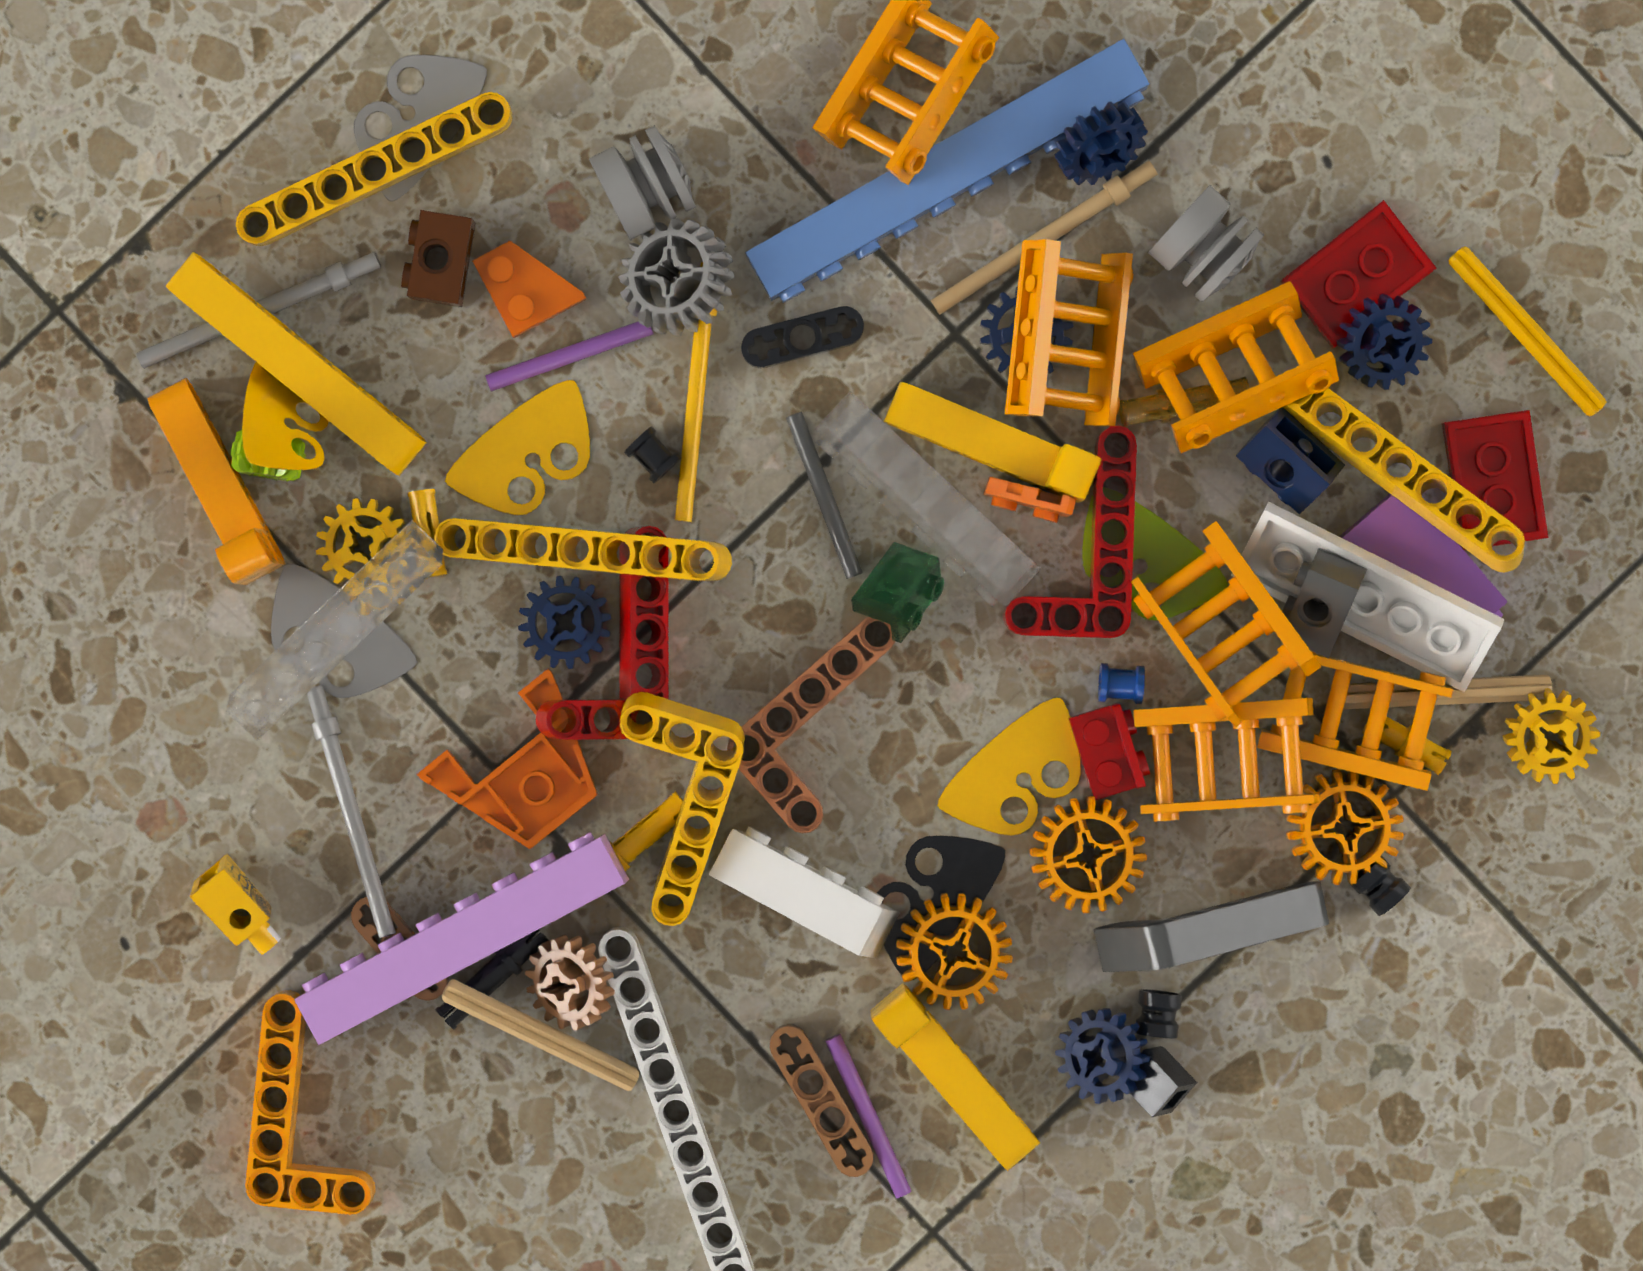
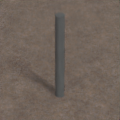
[786,412,863,579]

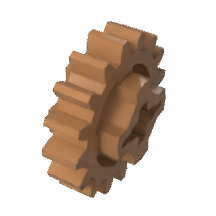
[525,934,615,1031]

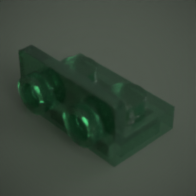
[851,542,944,643]

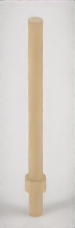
[930,160,1158,315]

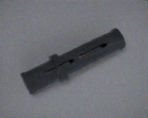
[435,929,549,1030]

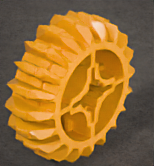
[1286,769,1404,885]
[1029,796,1147,913]
[896,893,1013,1010]

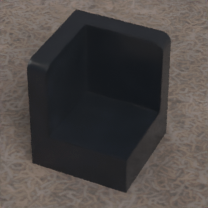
[1130,1046,1197,1117]

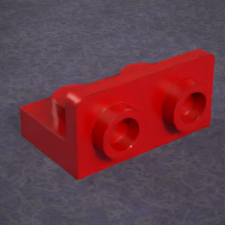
[1068,703,1150,801]

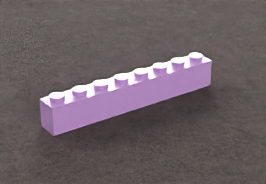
[294,832,629,1045]

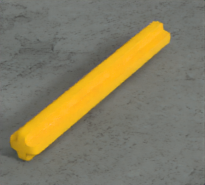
[1448,246,1607,416]

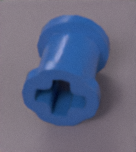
[1098,663,1145,705]

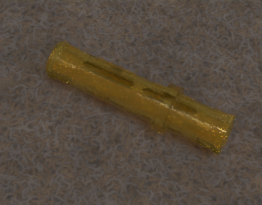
[1119,376,1250,427]

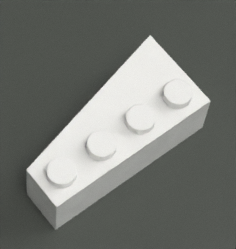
[709,826,900,958]

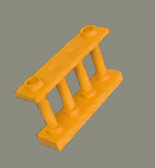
[812,0,999,185]
[1005,239,1133,426]
[1133,281,1339,454]
[1131,521,1321,728]
[1257,650,1454,791]
[1133,698,1320,822]

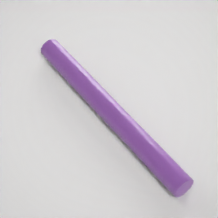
[485,321,653,391]
[825,1034,911,1198]

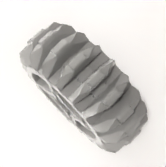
[618,218,735,336]

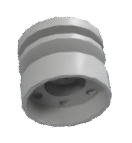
[589,125,696,241]
[1148,185,1264,302]

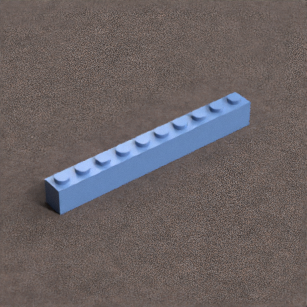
[745,39,1150,303]

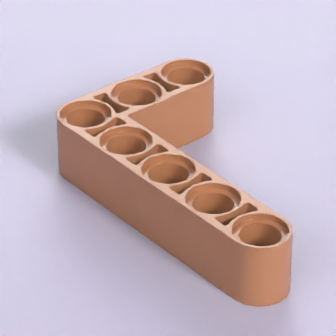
[727,614,897,833]

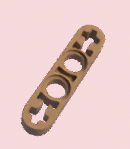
[770,1024,873,1177]

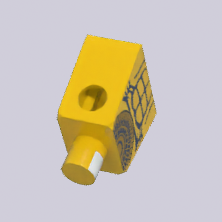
[190,854,281,955]

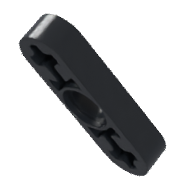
[741,306,864,368]

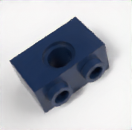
[1236,407,1345,515]

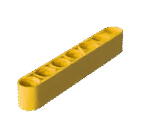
[236,92,513,246]
[166,252,427,476]
[1283,369,1525,572]
[434,518,732,581]

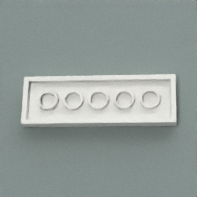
[1231,502,1505,692]

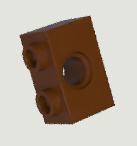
[401,210,476,308]

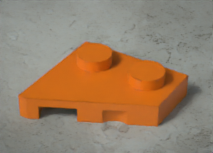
[472,241,587,338]
[984,477,1077,523]

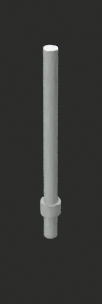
[136,252,381,369]
[306,685,396,938]

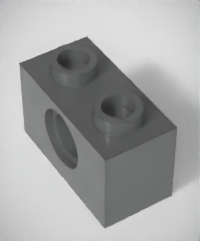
[1282,548,1367,658]

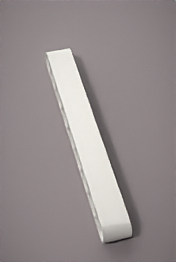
[598,927,754,1271]

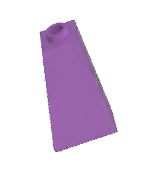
[1339,493,1508,617]

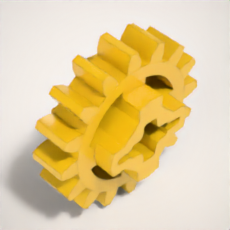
[316,498,411,592]
[1503,688,1600,784]

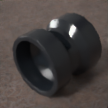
[1350,856,1411,916]
[1136,989,1182,1039]

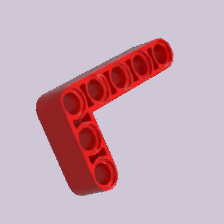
[1003,425,1137,638]
[535,526,669,740]

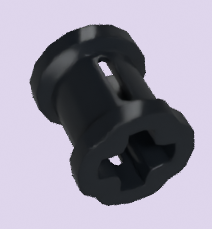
[624,426,681,483]

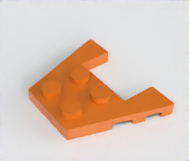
[417,668,598,849]

